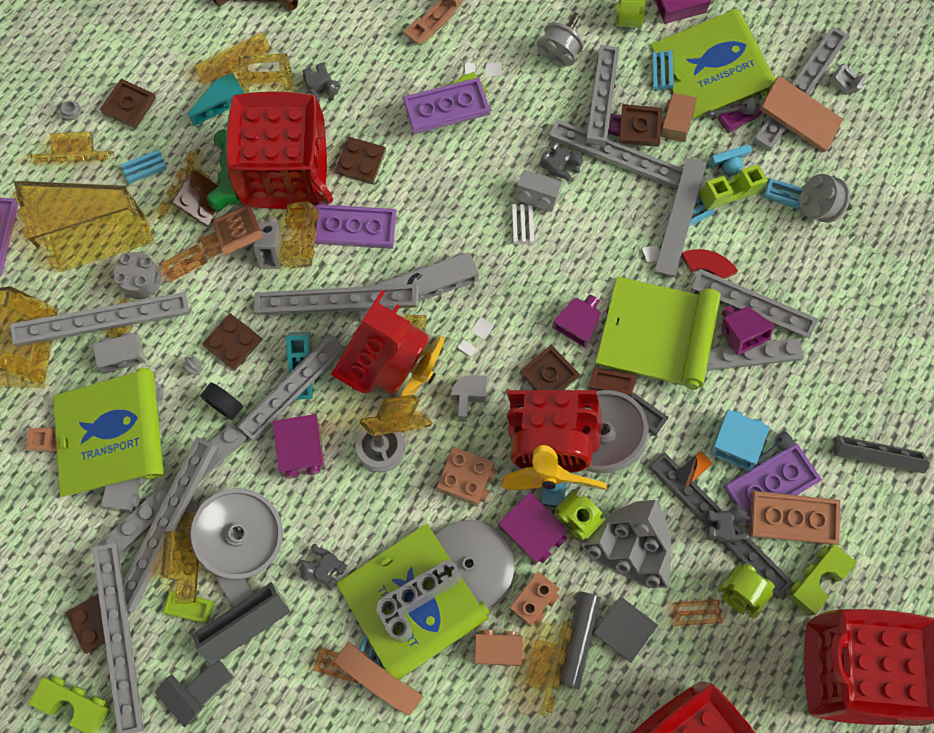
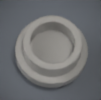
[61,100,81,120]
[183,356,203,375]

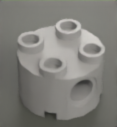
[114,252,162,299]

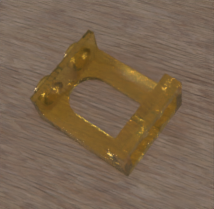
[236,53,294,93]

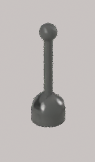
[706,98,756,118]
[754,430,795,468]

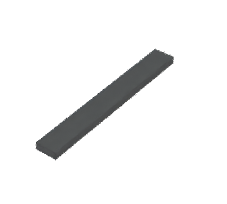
[648,452,794,599]

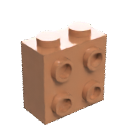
[437,447,497,507]

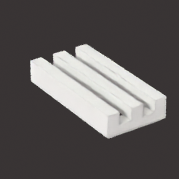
[512,204,534,244]

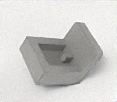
[830,63,867,95]

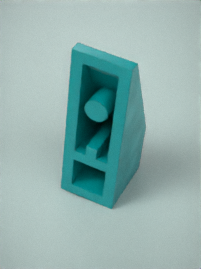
[188,73,244,126]
[286,331,313,400]

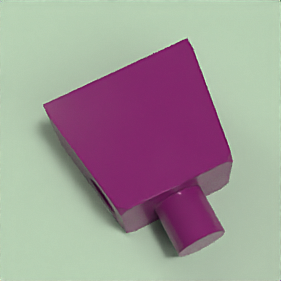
[552,295,601,348]
[722,306,774,355]

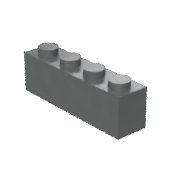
[192,582,291,665]

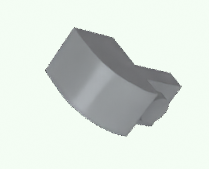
[451,375,487,422]

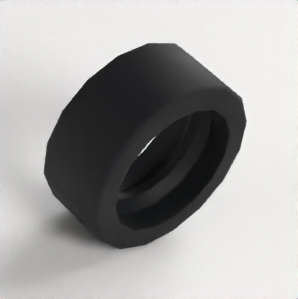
[200,382,243,420]

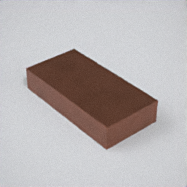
[589,367,636,398]

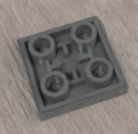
[593,596,658,663]

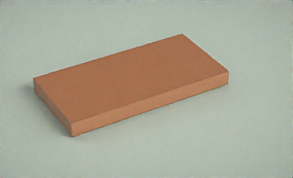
[759,76,843,153]
[212,204,264,255]
[749,491,840,545]

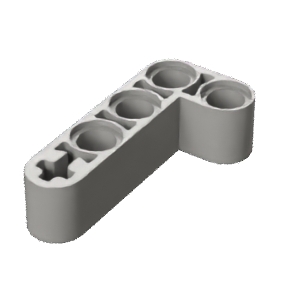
[376,560,462,642]

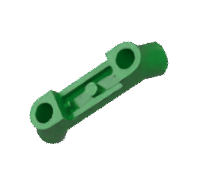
[206,129,240,211]

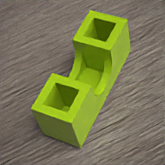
[698,164,768,211]
[788,544,857,616]
[28,675,111,733]

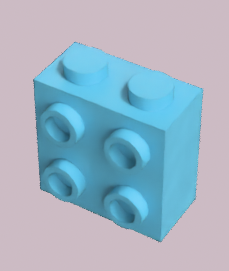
[709,409,770,472]

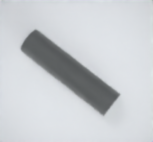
[834,435,930,474]
[557,592,601,690]

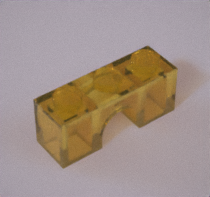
[279,201,319,268]

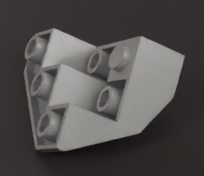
[580,500,671,588]

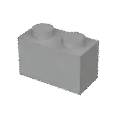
[514,170,563,212]
[93,333,146,374]

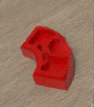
[681,249,738,279]

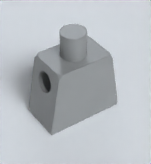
[253,217,283,269]

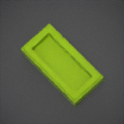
[162,590,214,624]

